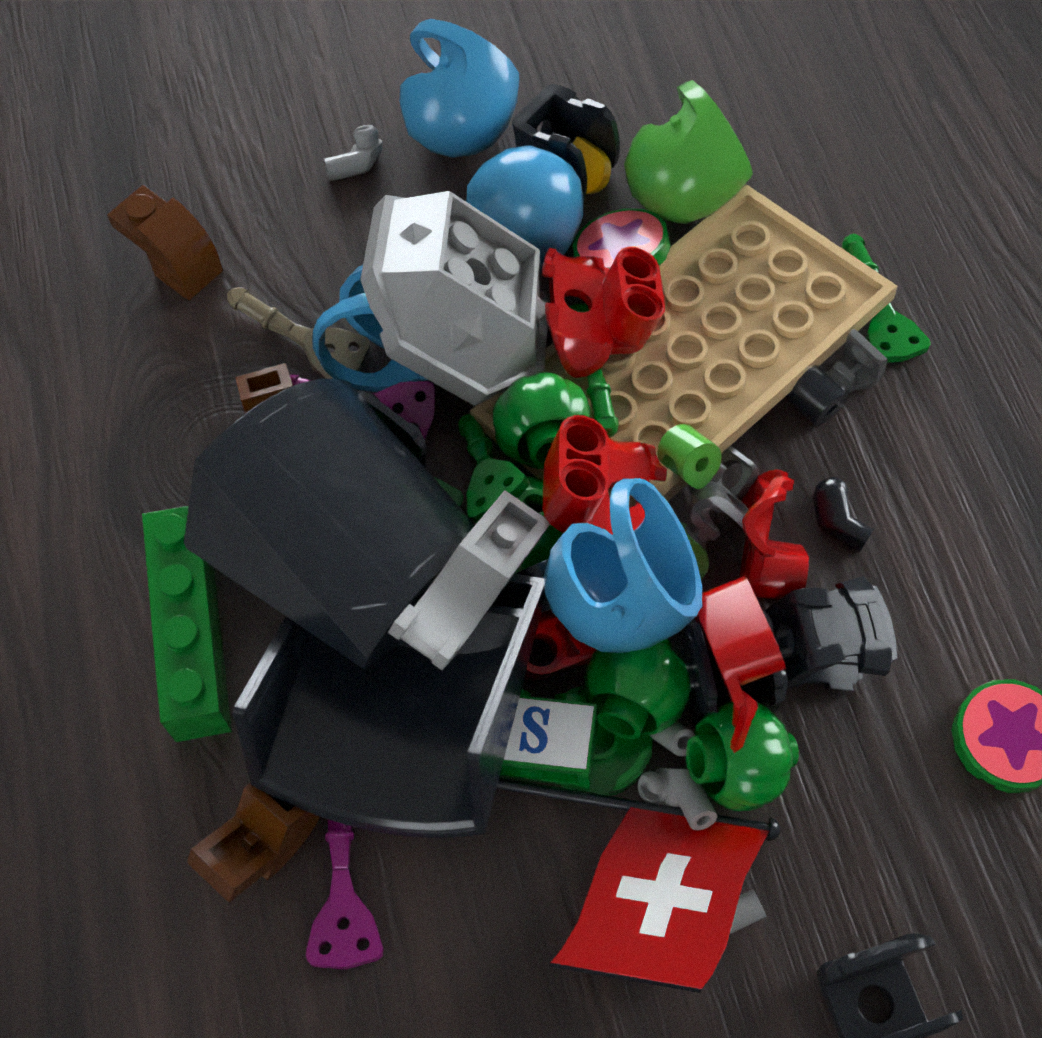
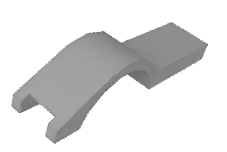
[388,490,550,670]

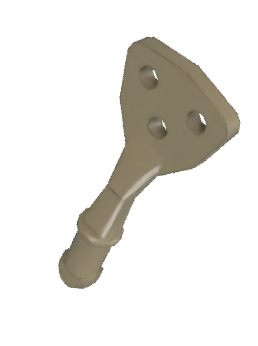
[227,287,370,379]

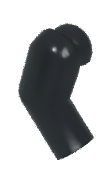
[813,477,874,552]

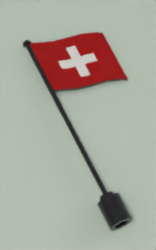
[497,777,781,993]

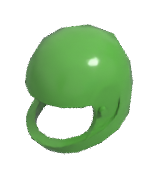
[624,80,753,224]

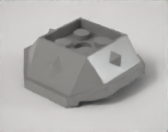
[360,191,549,406]

